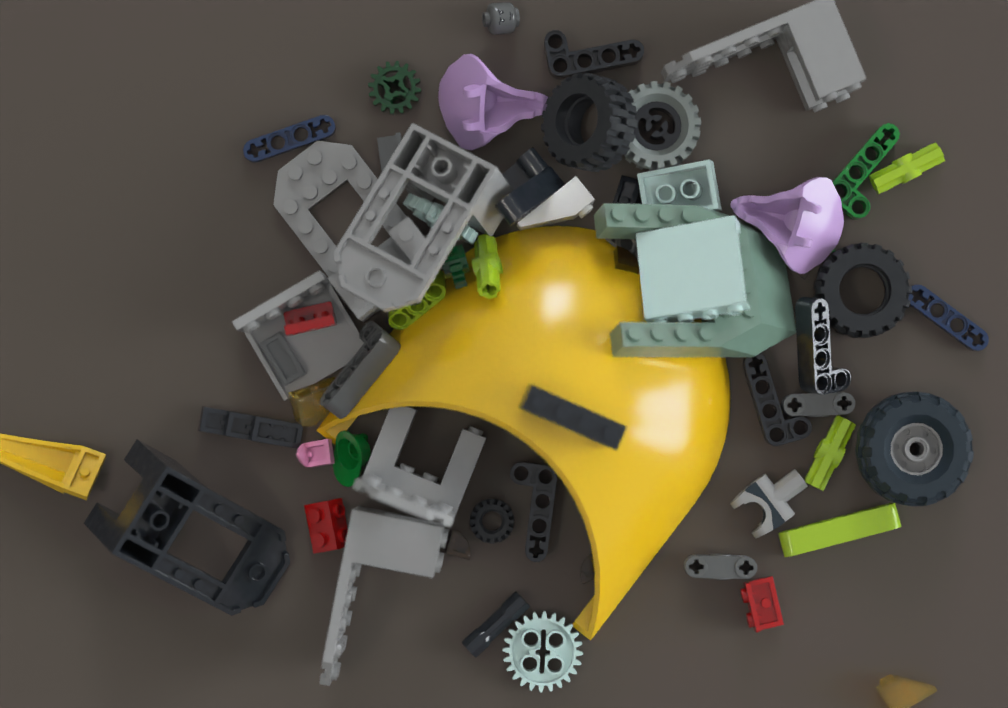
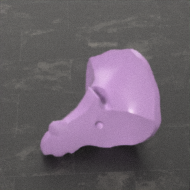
[439,54,548,150]
[730,177,844,274]

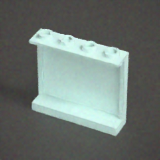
[636,215,750,323]

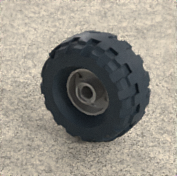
[855,392,974,507]

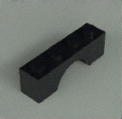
[518,384,627,450]

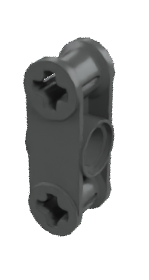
[780,392,855,417]
[683,553,757,580]

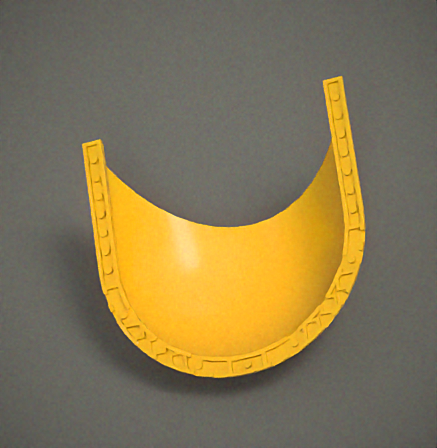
[316,226,731,641]

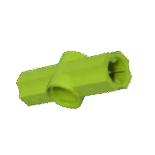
[869,142,945,194]
[472,234,503,299]
[804,415,856,491]

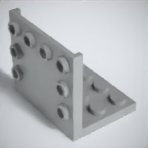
[232,270,364,401]

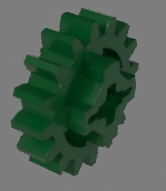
[368,61,422,115]
[442,245,470,289]

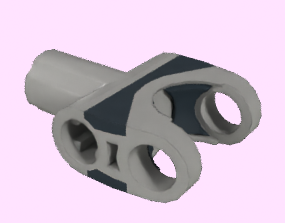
[730,469,808,538]

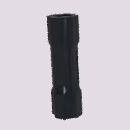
[462,591,530,658]

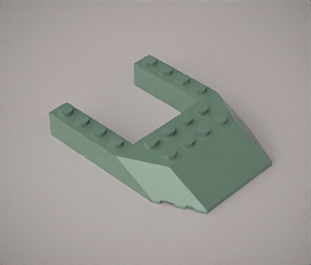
[594,203,796,357]

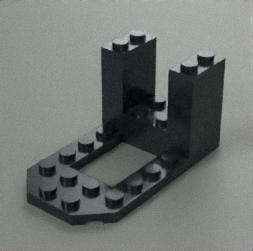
[84,439,290,616]

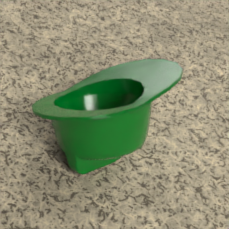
[333,431,371,487]

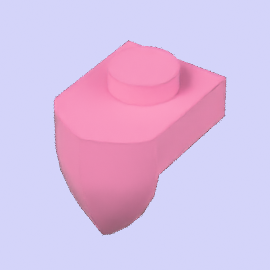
[296,439,335,468]

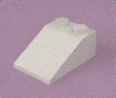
[517,176,595,230]

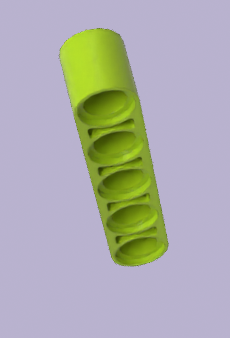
[778,503,902,557]

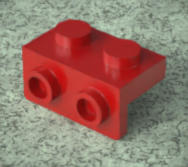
[304,498,348,554]
[740,576,784,633]

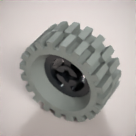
[624,81,701,171]

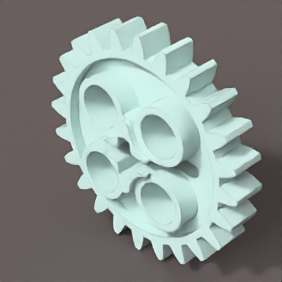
[403,193,479,244]
[503,611,583,692]

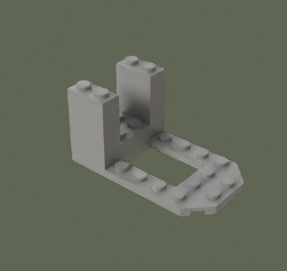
[661,0,867,113]
[333,123,513,312]
[273,141,425,322]
[353,406,486,527]
[319,506,449,686]

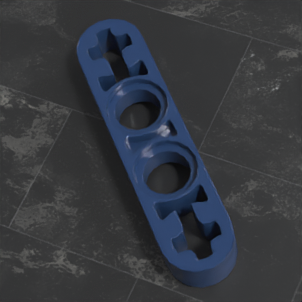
[243,115,336,163]
[909,285,989,351]

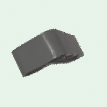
[320,321,400,419]

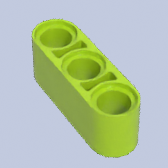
[389,270,446,330]

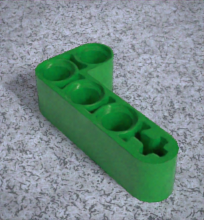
[832,123,900,220]

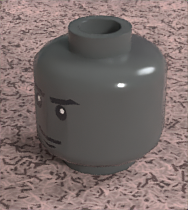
[482,2,520,35]

